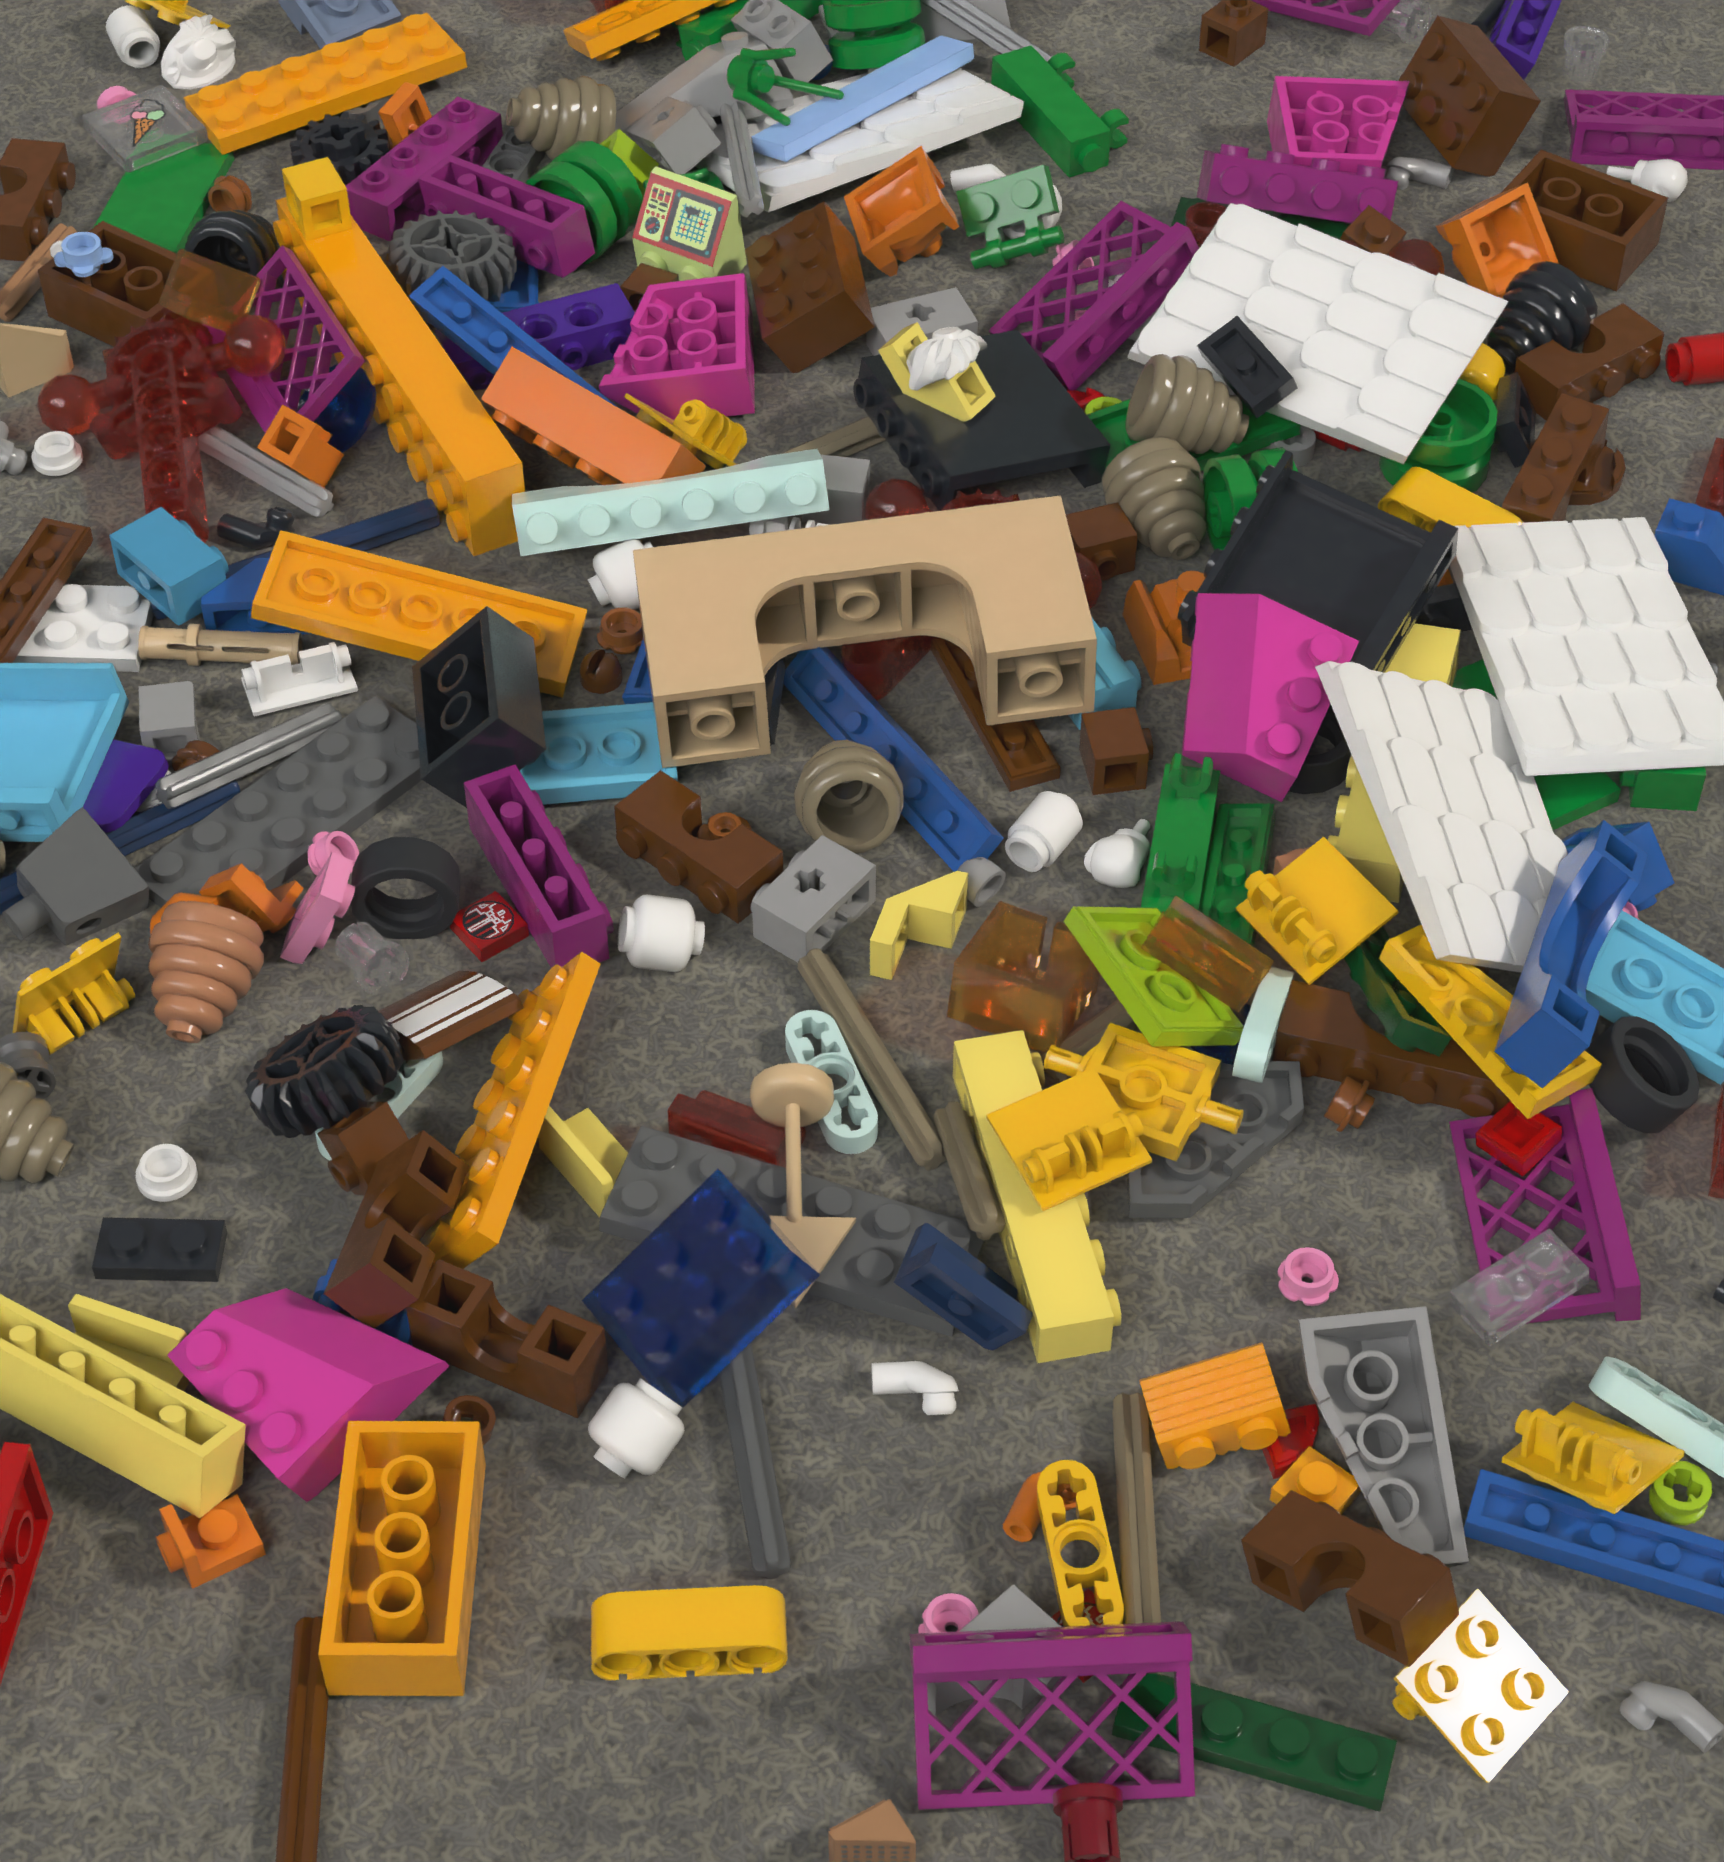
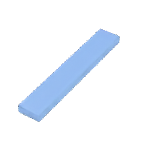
[751,35,974,162]

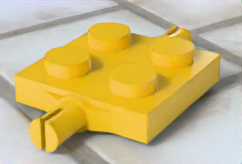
[1043,1022,1244,1162]

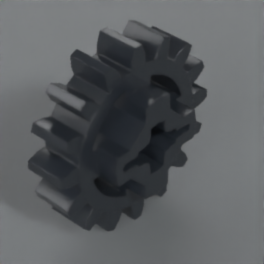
[290,112,390,184]

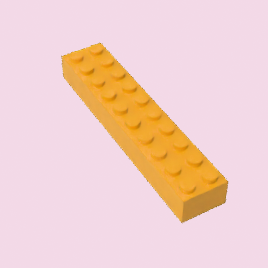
[273,197,525,557]

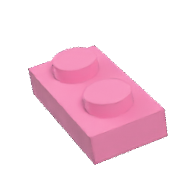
[280,852,355,964]

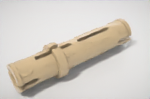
[138,624,303,666]

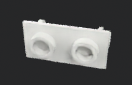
[241,642,358,716]

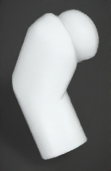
[871,1361,959,1415]

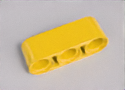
[1377,467,1524,533]
[591,1585,788,1681]

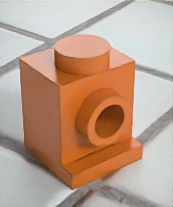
[257,404,345,488]

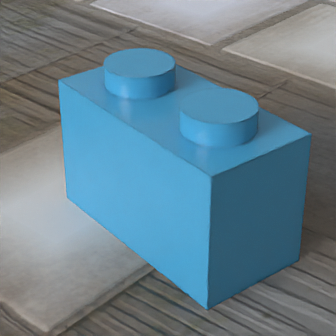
[109,507,229,626]

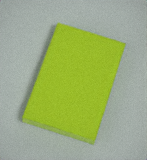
[1063,906,1244,1047]

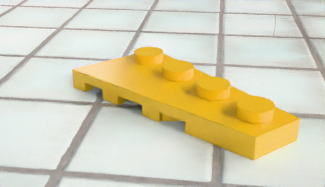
[1379,924,1602,1119]

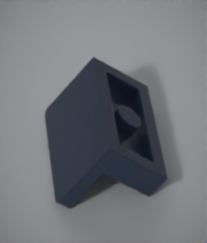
[894,1223,1033,1351]

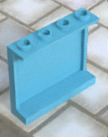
[0,663,129,842]

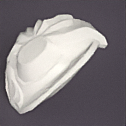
[161,15,236,89]
[906,327,987,391]

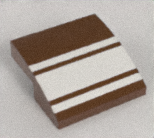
[378,971,524,1060]

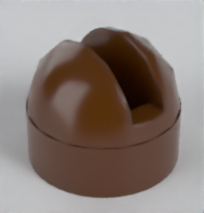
[579,649,622,694]
[442,1395,496,1446]

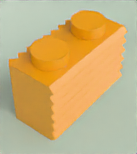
[1139,1342,1291,1469]

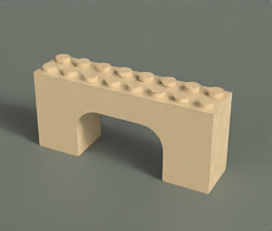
[633,495,1097,768]

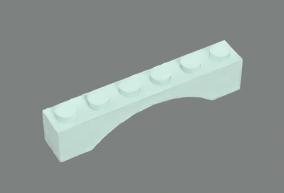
[512,449,829,556]

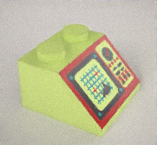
[632,166,747,281]

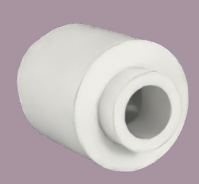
[106,5,160,68]
[1005,791,1083,872]

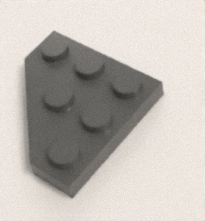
[1126,1061,1304,1218]

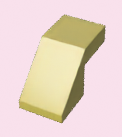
[878,322,996,422]
[870,871,968,980]

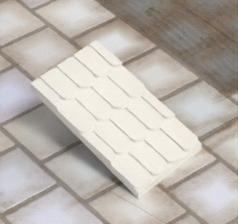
[695,67,1024,212]
[1128,203,1508,464]
[1450,517,1724,776]
[1316,661,1568,973]

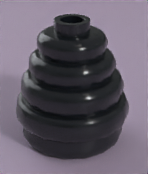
[183,210,279,305]
[1487,261,1598,373]

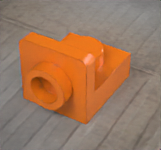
[378,82,432,150]
[199,863,304,933]
[155,1494,266,1589]

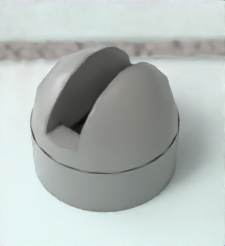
[958,857,1006,907]

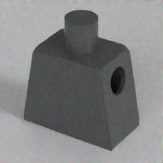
[2,807,149,946]

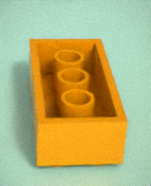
[318,1421,486,1696]

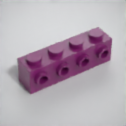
[346,96,503,241]
[1197,144,1398,223]
[418,155,595,278]
[464,764,614,968]

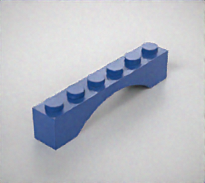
[1494,820,1648,1088]

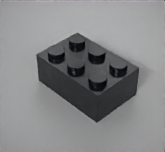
[412,606,546,808]

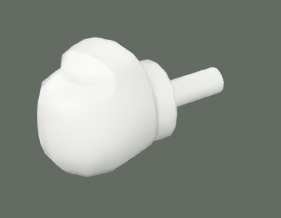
[1607,159,1688,203]
[1084,819,1150,888]

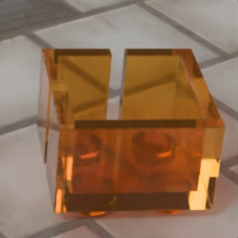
[947,901,1100,1053]

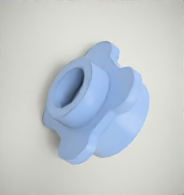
[54,232,113,277]

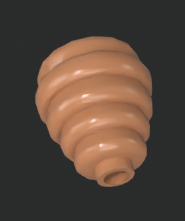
[148,901,264,1043]

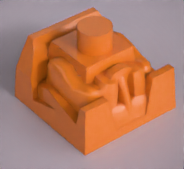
[844,146,959,276]
[1436,182,1559,298]
[1122,571,1205,685]

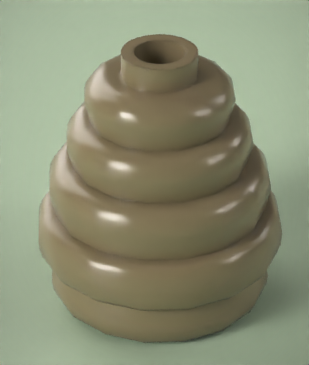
[506,76,616,160]
[1125,354,1249,454]
[1102,437,1207,560]
[794,740,904,854]
[0,1062,75,1184]

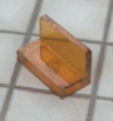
[158,249,269,344]
[1141,896,1274,1013]

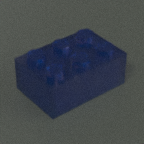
[582,1169,820,1407]

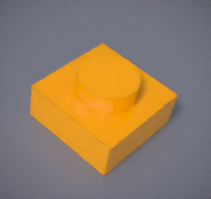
[1269,1446,1361,1515]

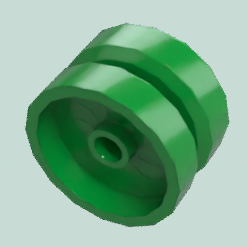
[822,0,925,69]
[526,141,643,264]
[1379,379,1498,493]
[1203,447,1298,551]

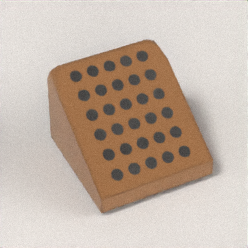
[828,1799,916,1862]

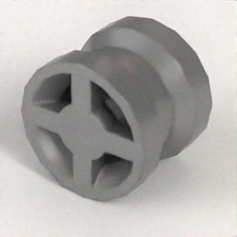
[0,1032,56,1099]

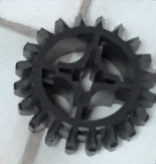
[245,1005,404,1138]

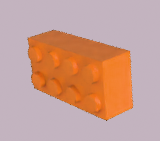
[481,347,706,485]

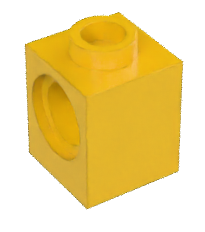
[282,157,352,241]

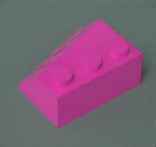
[1267,76,1409,173]
[599,273,755,420]
[1182,593,1359,802]
[167,1288,449,1502]

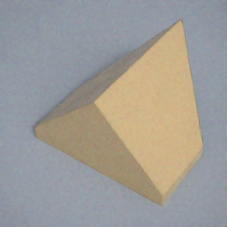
[0,323,74,397]

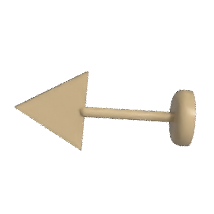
[732,1063,856,1309]

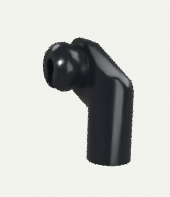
[217,507,295,549]

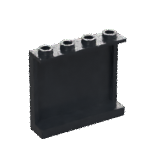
[853,330,1111,511]
[1178,450,1458,715]

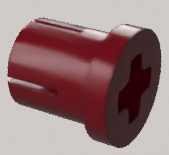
[1053,1783,1123,1862]

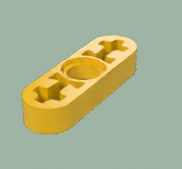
[1037,1460,1124,1627]

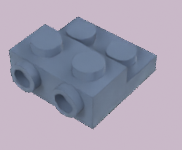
[278,0,402,49]

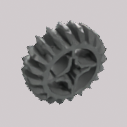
[387,210,517,302]

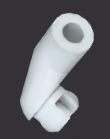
[951,164,1006,193]

